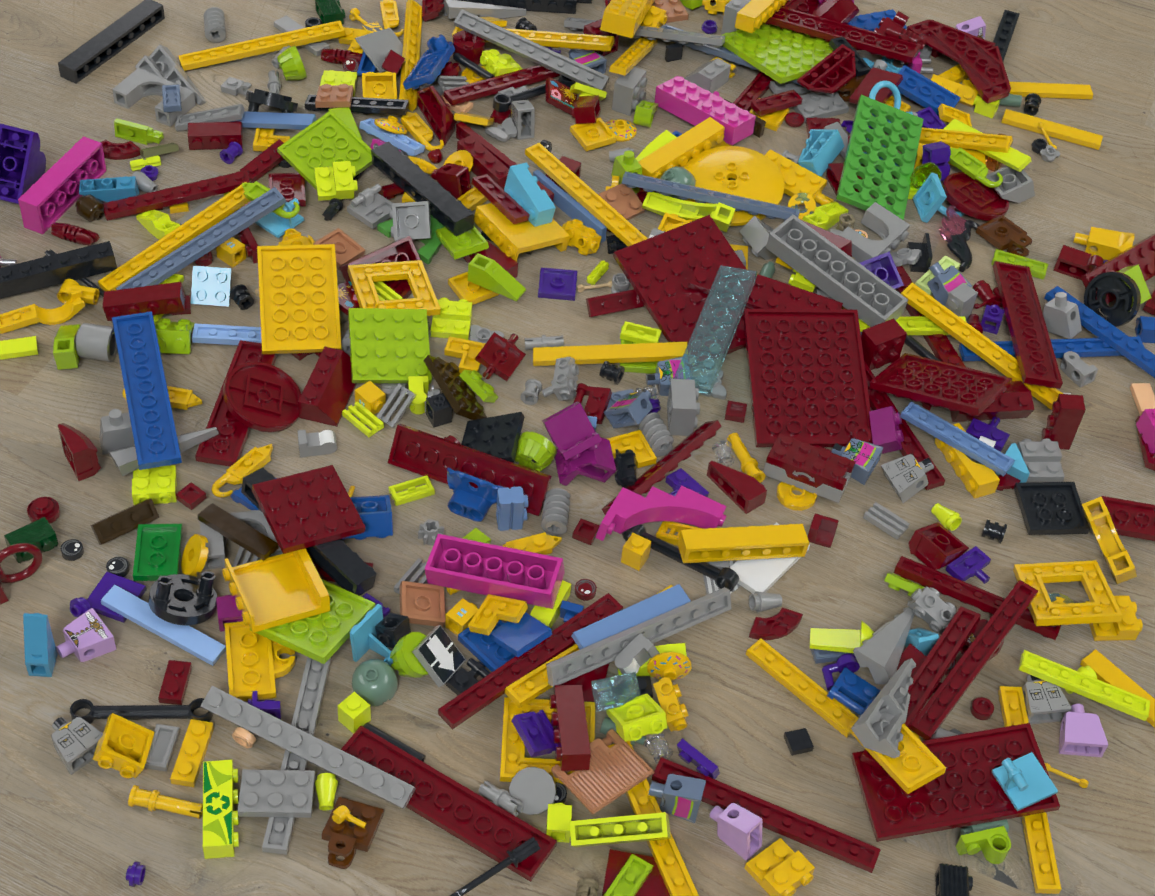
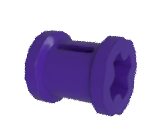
[220,141,243,164]

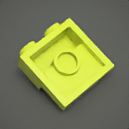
[480,49,522,77]
[320,70,358,97]
[314,161,358,201]
[430,297,472,340]
[132,465,177,505]
[605,694,667,742]

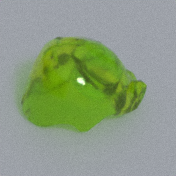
[910,162,941,190]

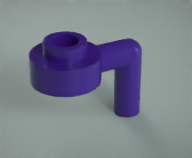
[822,654,860,691]

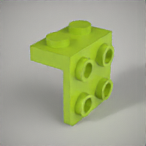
[154,318,195,354]

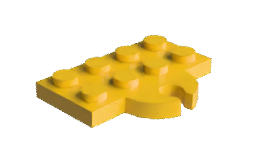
[224,621,296,701]

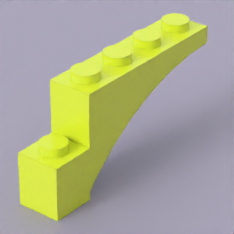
[642,191,735,232]

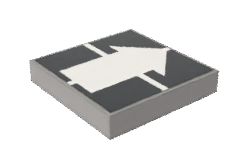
[412,625,466,687]

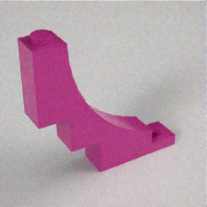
[595,485,727,541]

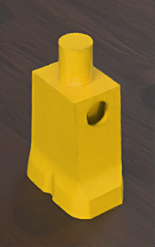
[1073,227,1135,260]

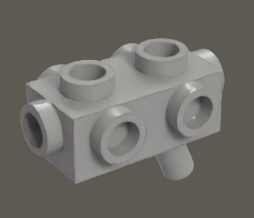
[542,356,579,401]
[908,587,956,634]

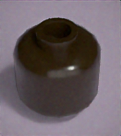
[75,194,104,222]

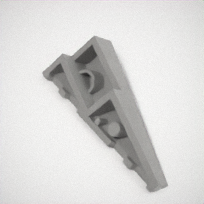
[442,0,526,19]
[135,44,206,105]
[108,427,219,476]
[853,607,915,684]
[851,658,916,758]

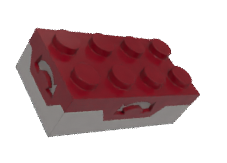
[763,434,856,503]

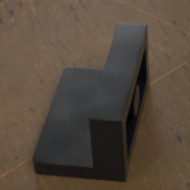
[907,233,933,273]

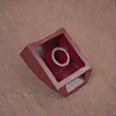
[812,0,859,24]
[58,423,101,481]
[908,522,969,570]

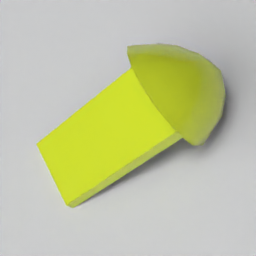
[809,620,874,653]

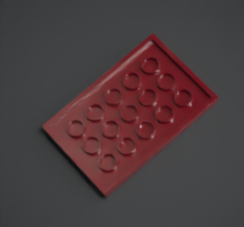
[870,353,1012,416]

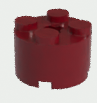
[453,30,486,65]

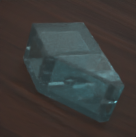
[591,672,640,712]

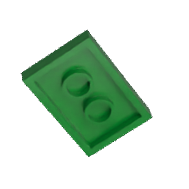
[133,524,183,581]

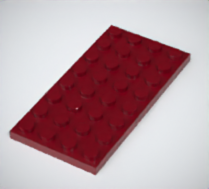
[851,723,1060,842]

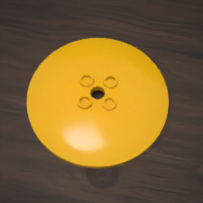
[684,146,784,226]

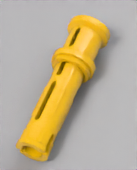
[727,433,766,483]
[128,785,203,819]

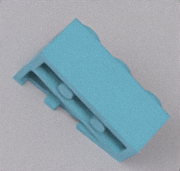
[798,129,845,177]
[504,162,556,227]

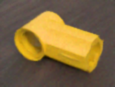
[57,279,100,305]

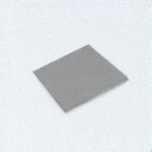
[355,28,403,73]

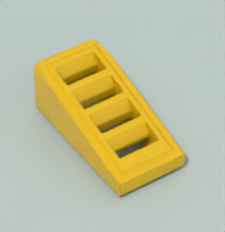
[656,521,702,546]

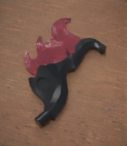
[939,205,980,272]

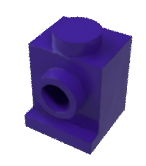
[981,305,1004,335]

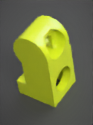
[408,376,429,415]

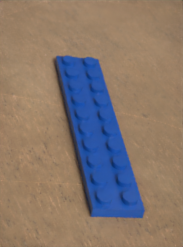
[112,312,182,470]

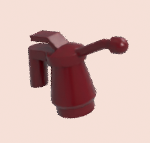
[973,280,1003,309]

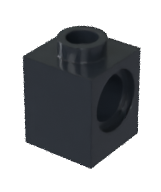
[426,393,452,428]
[375,613,411,648]

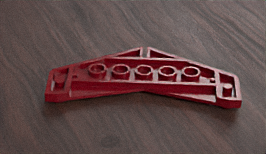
[907,20,1011,104]

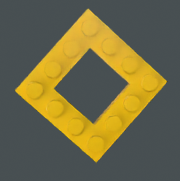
[348,260,441,316]
[1013,560,1123,626]
[500,697,595,785]

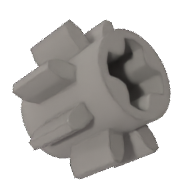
[418,519,444,545]

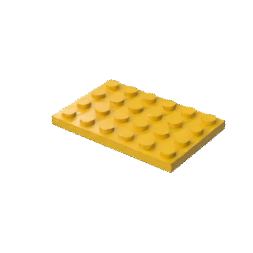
[257,244,342,354]

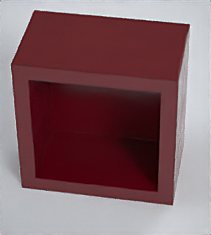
[861,318,907,370]

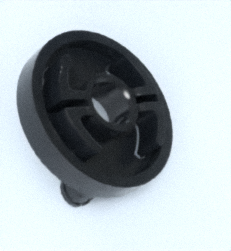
[245,89,298,113]
[1084,272,1141,327]
[148,571,217,625]

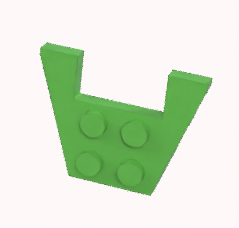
[377,214,444,264]

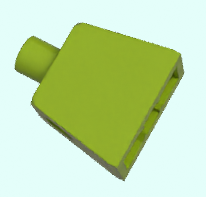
[611,150,642,193]

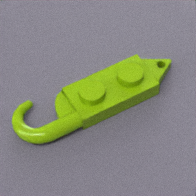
[948,147,1003,188]
[242,181,300,219]

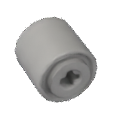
[75,323,118,362]

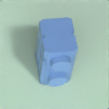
[496,487,528,531]

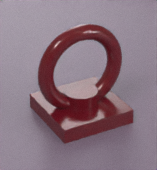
[0,543,43,605]

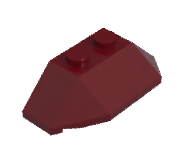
[797,44,856,94]
[417,86,457,145]

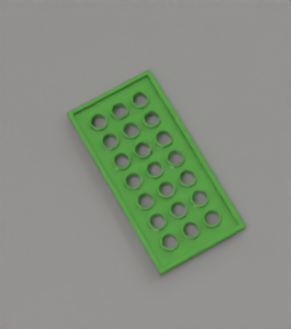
[836,95,924,220]

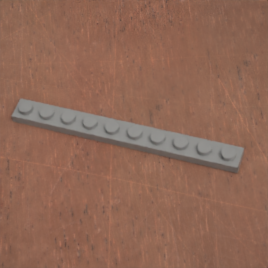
[454,9,609,91]
[564,17,725,48]
[546,587,731,687]
[262,656,332,855]
[201,686,416,810]

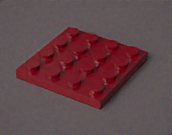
[252,465,365,554]

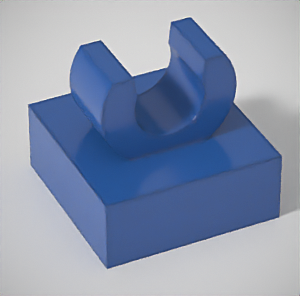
[560,600,584,623]

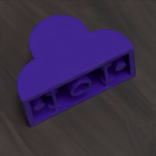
[0,123,46,204]

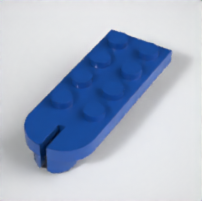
[403,34,455,90]

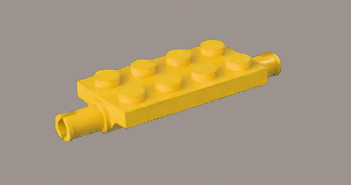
[765,149,834,205]

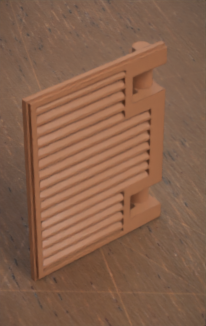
[551,729,655,814]

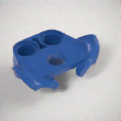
[447,467,505,522]

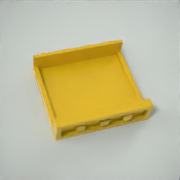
[474,203,570,262]
[222,548,330,633]

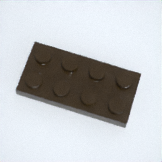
[423,355,487,420]

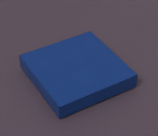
[490,612,552,657]

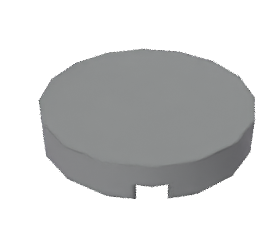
[509,767,557,815]

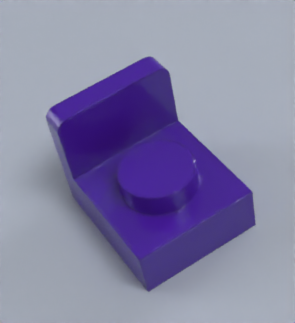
[248,691,281,720]

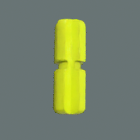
[130,155,161,171]
[586,260,609,285]

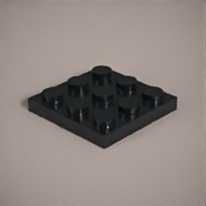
[461,412,525,462]
[1014,482,1090,535]

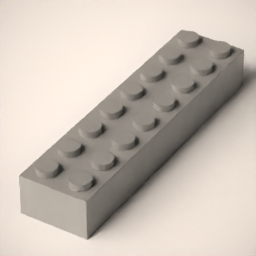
[766,215,908,327]

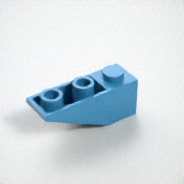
[79,176,139,202]
[23,613,58,677]

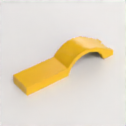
[0,289,85,334]

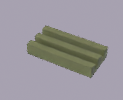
[140,143,179,158]

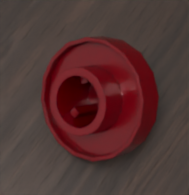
[437,62,461,77]
[27,497,60,524]

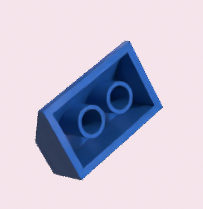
[342,495,393,540]

